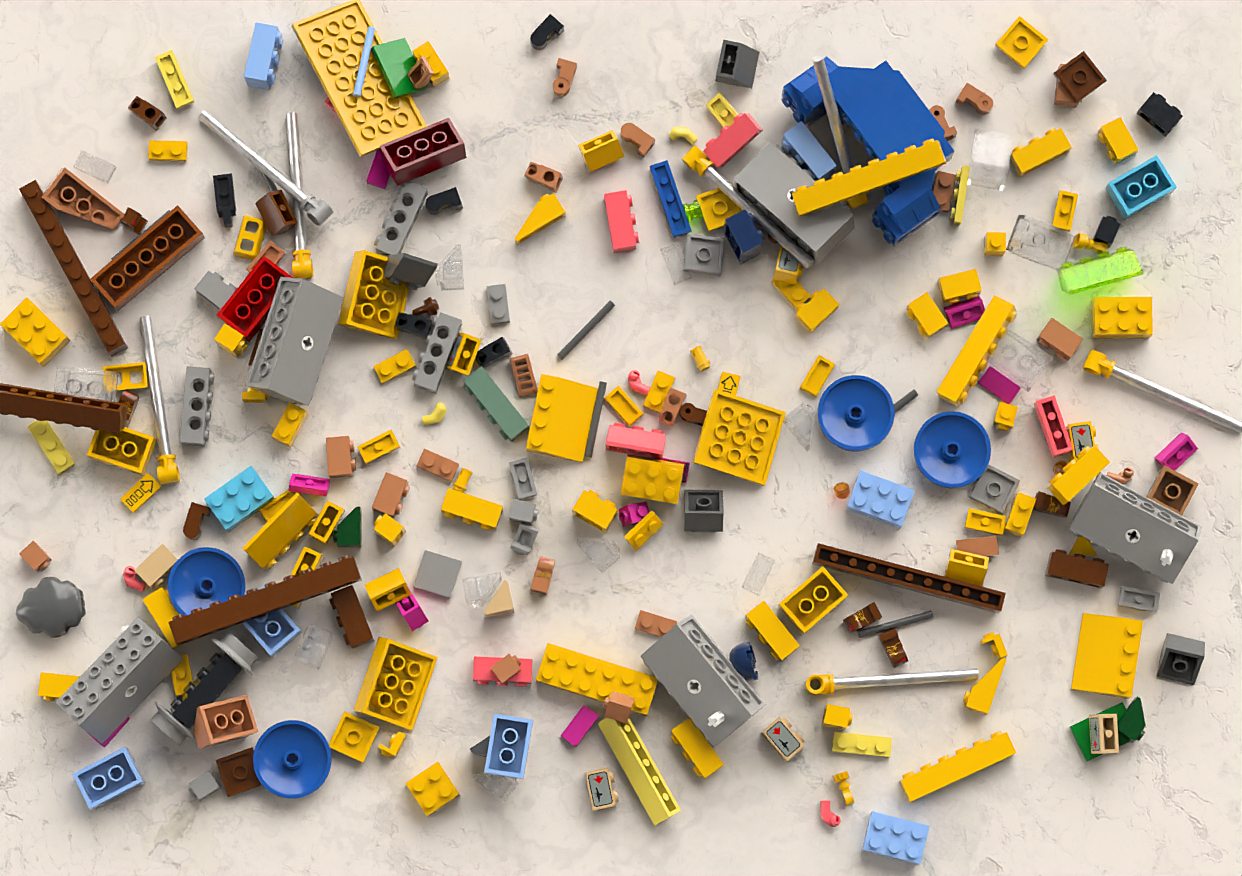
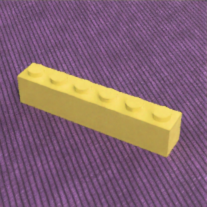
[598,718,681,826]

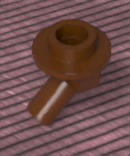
[412,297,439,316]

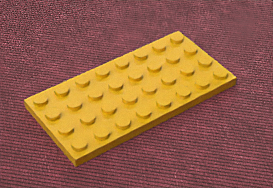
[291,0,427,157]

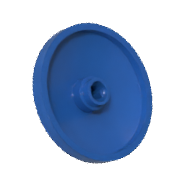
[818,375,895,452]
[913,411,991,489]
[167,547,245,616]
[253,720,332,799]

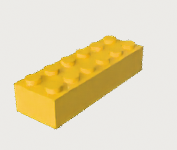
[536,643,658,717]

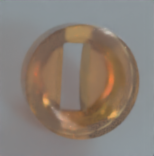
[1053,461,1068,475]
[834,482,850,499]

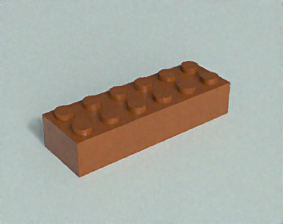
[90,205,205,311]

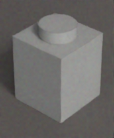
[509,499,539,525]
[188,771,221,800]

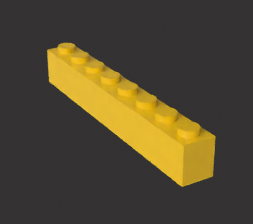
[792,139,947,216]

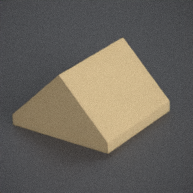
[483,580,514,618]

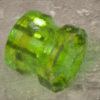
[683,200,703,222]

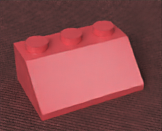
[606,423,666,458]

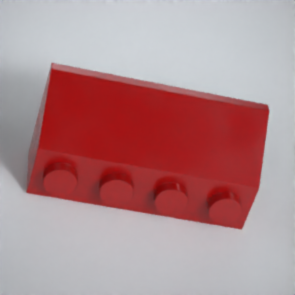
[216,256,293,342]

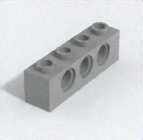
[374,181,428,257]
[412,312,462,394]
[180,366,215,446]

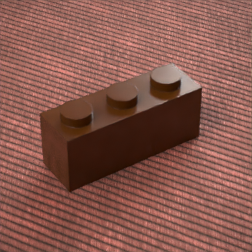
[1045,549,1109,588]
[329,585,374,648]

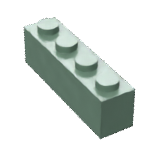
[463,366,529,442]

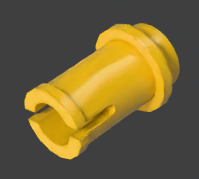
[690,346,711,372]
[452,468,473,493]

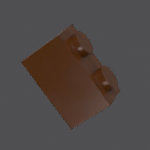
[255,190,298,236]

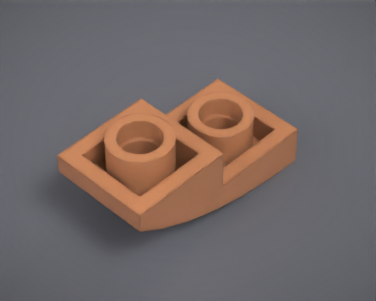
[956,535,999,556]

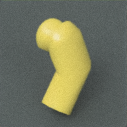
[669,127,698,144]
[422,402,447,425]

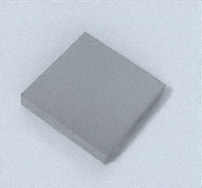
[683,233,725,276]
[968,464,1020,515]
[413,550,462,598]

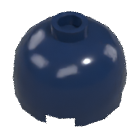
[729,642,758,681]

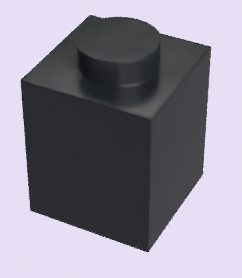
[1093,216,1121,248]

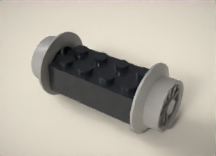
[151,632,258,745]

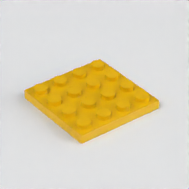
[693,389,786,486]

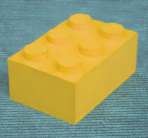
[0,297,71,367]
[1091,297,1153,339]
[86,427,157,476]
[1047,445,1110,505]
[621,454,684,504]
[778,566,848,635]

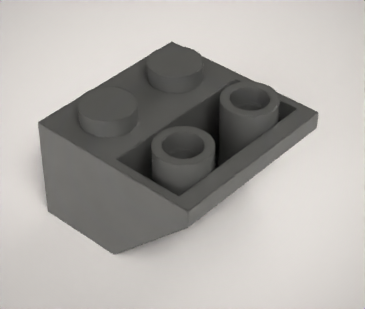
[715,40,760,89]

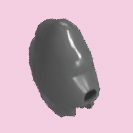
[16,577,86,638]

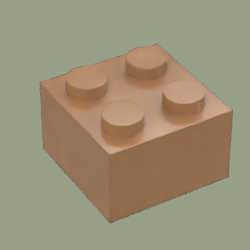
[1146,465,1199,516]

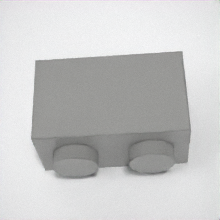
[194,271,237,310]

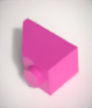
[396,589,429,631]

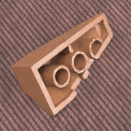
[41,167,124,230]

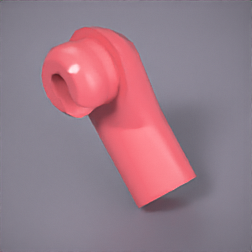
[628,370,650,396]
[123,566,146,592]

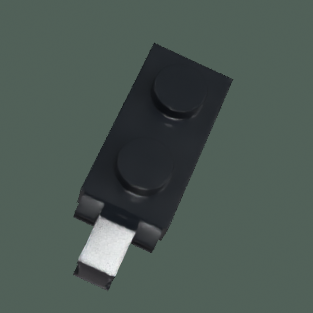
[213,173,236,228]

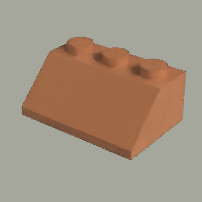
[193,695,258,749]

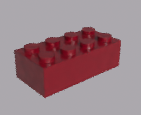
[380,118,467,186]

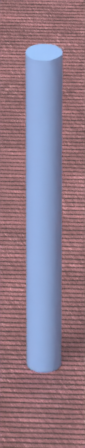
[353,26,375,97]

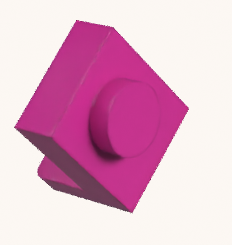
[618,501,649,527]

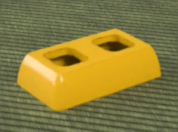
[233,215,267,261]
[102,362,147,391]

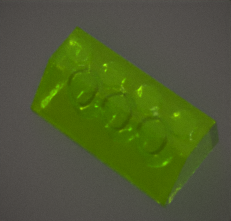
[1056,246,1143,294]

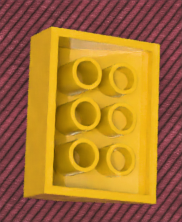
[338,250,409,339]
[526,374,598,463]
[242,493,319,571]
[1071,613,1143,699]
[353,637,438,730]

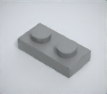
[486,284,510,325]
[509,457,537,500]
[1118,586,1160,613]

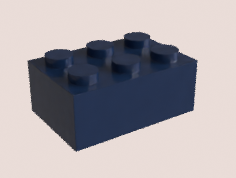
[723,209,765,264]

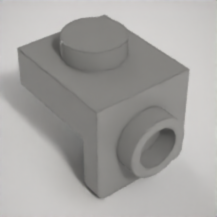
[510,522,539,555]

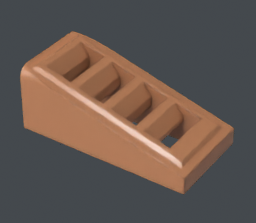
[407,56,433,90]
[510,354,538,397]

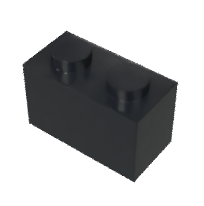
[1137,92,1183,137]

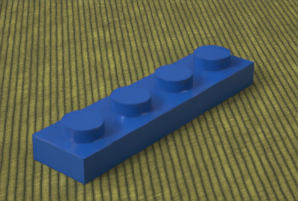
[649,160,692,238]

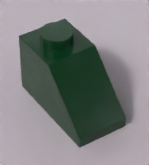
[333,507,362,547]
[1117,696,1146,743]

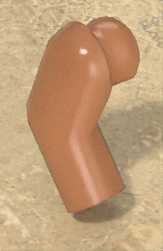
[1106,467,1134,485]

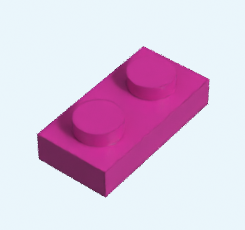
[289,473,330,497]

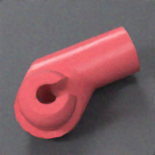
[821,800,841,827]

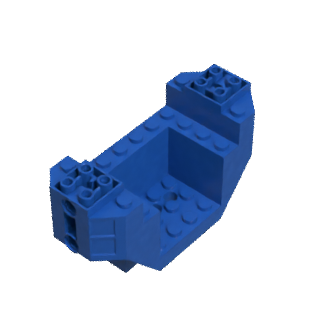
[781,56,954,247]

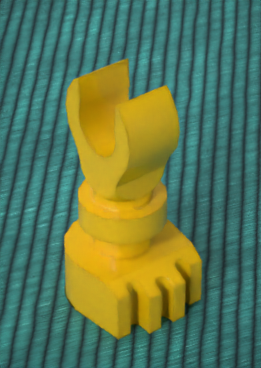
[1072,233,1108,254]
[833,771,854,806]

